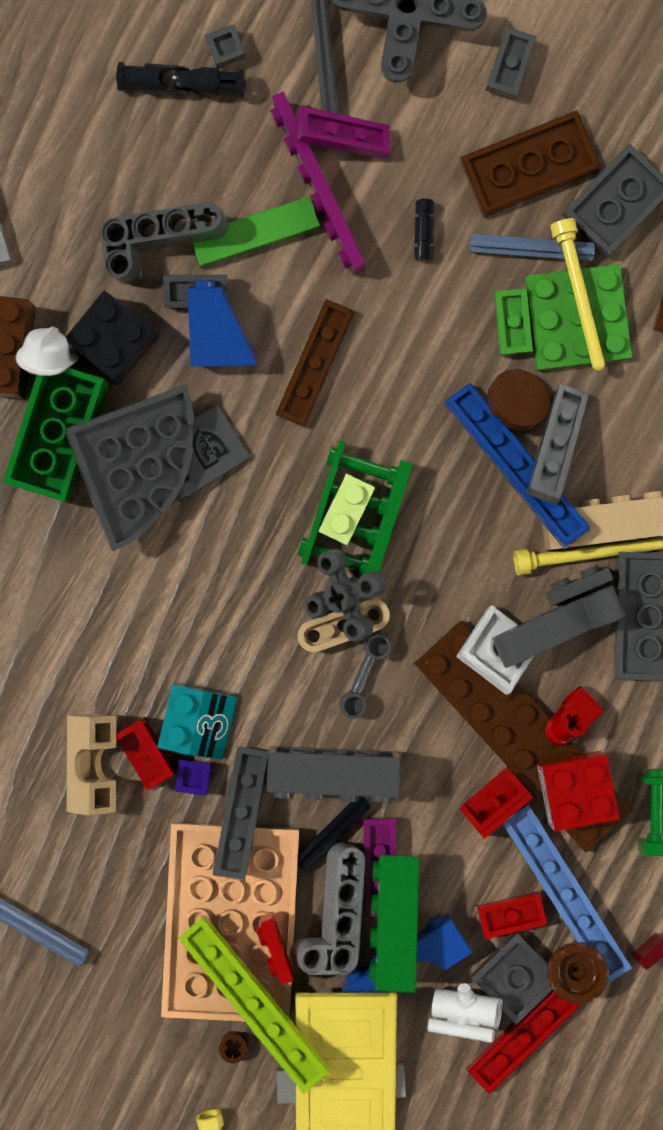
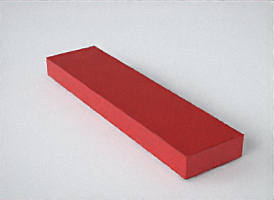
[466,990,581,1095]

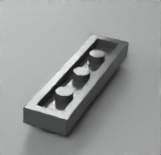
[526,383,589,505]
[213,746,268,881]

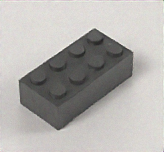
[267,746,400,803]

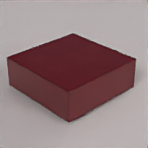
[632,933,663,970]

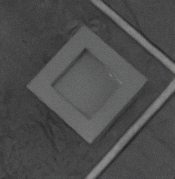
[205,24,246,68]

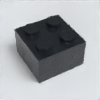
[66,290,158,385]

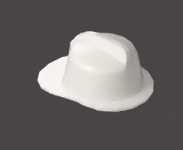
[16,326,79,376]

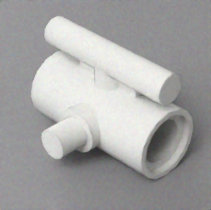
[428,983,502,1043]

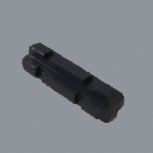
[414,198,434,262]

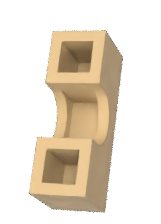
[67,714,116,816]

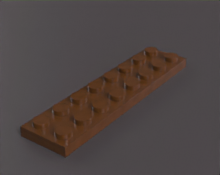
[414,621,633,853]

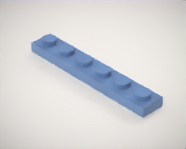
[503,804,632,984]

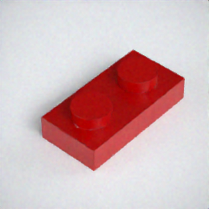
[477,891,547,940]
[256,912,294,985]

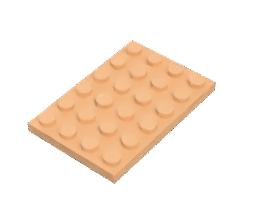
[161,822,299,1022]

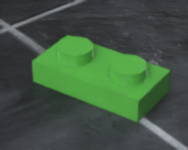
[494,288,533,356]

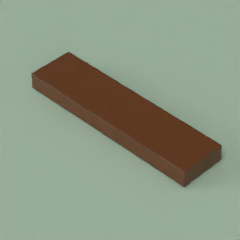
[275,299,355,428]

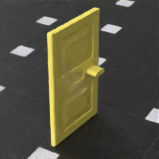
[296,992,397,1130]

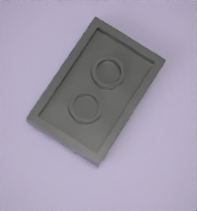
[562,143,663,258]

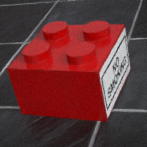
[537,751,619,832]

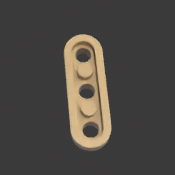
[298,599,390,652]

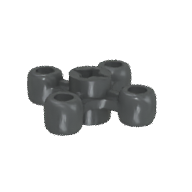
[305,548,387,642]

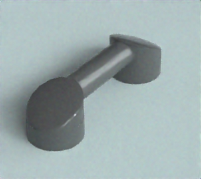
[339,633,391,719]

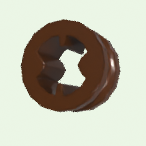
[219,1031,248,1064]

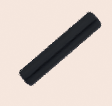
[298,796,371,871]

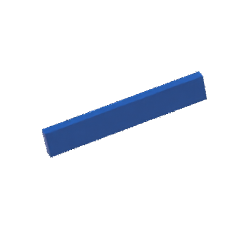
[445,383,591,550]

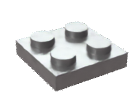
[470,932,552,1025]

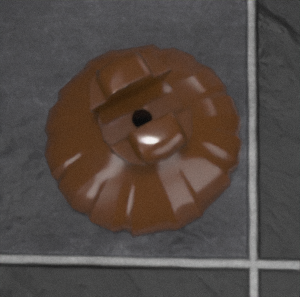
[547,942,609,1004]

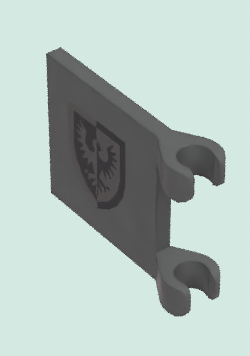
[176,404,251,502]

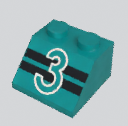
[157,682,238,759]

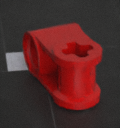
[545,686,604,746]

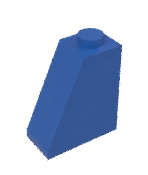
[188,280,256,367]

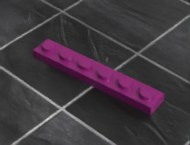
[270,91,366,276]

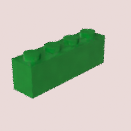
[370,854,420,993]

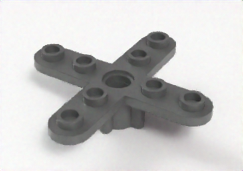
[330,0,487,83]

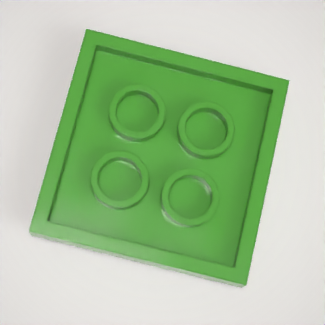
[524,264,632,371]

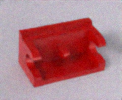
[116,717,177,790]
[459,767,534,839]

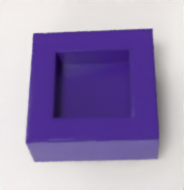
[175,758,212,796]

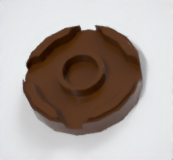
[487,369,550,431]

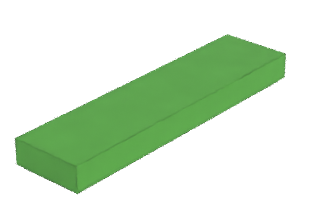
[192,196,320,268]

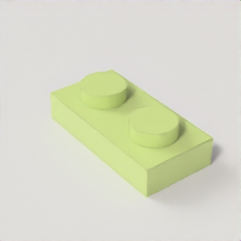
[318,474,375,546]

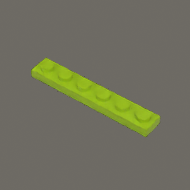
[178,915,331,1094]

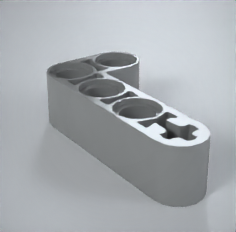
[290,842,365,975]

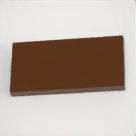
[460,110,601,218]

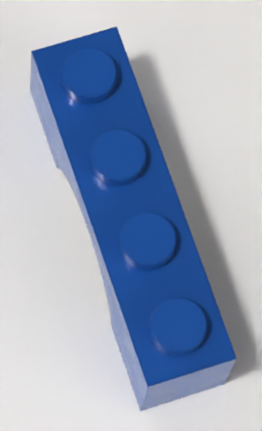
[342,913,472,993]

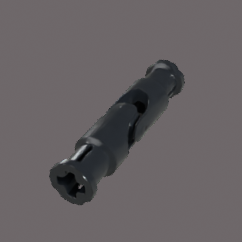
[116,61,246,99]

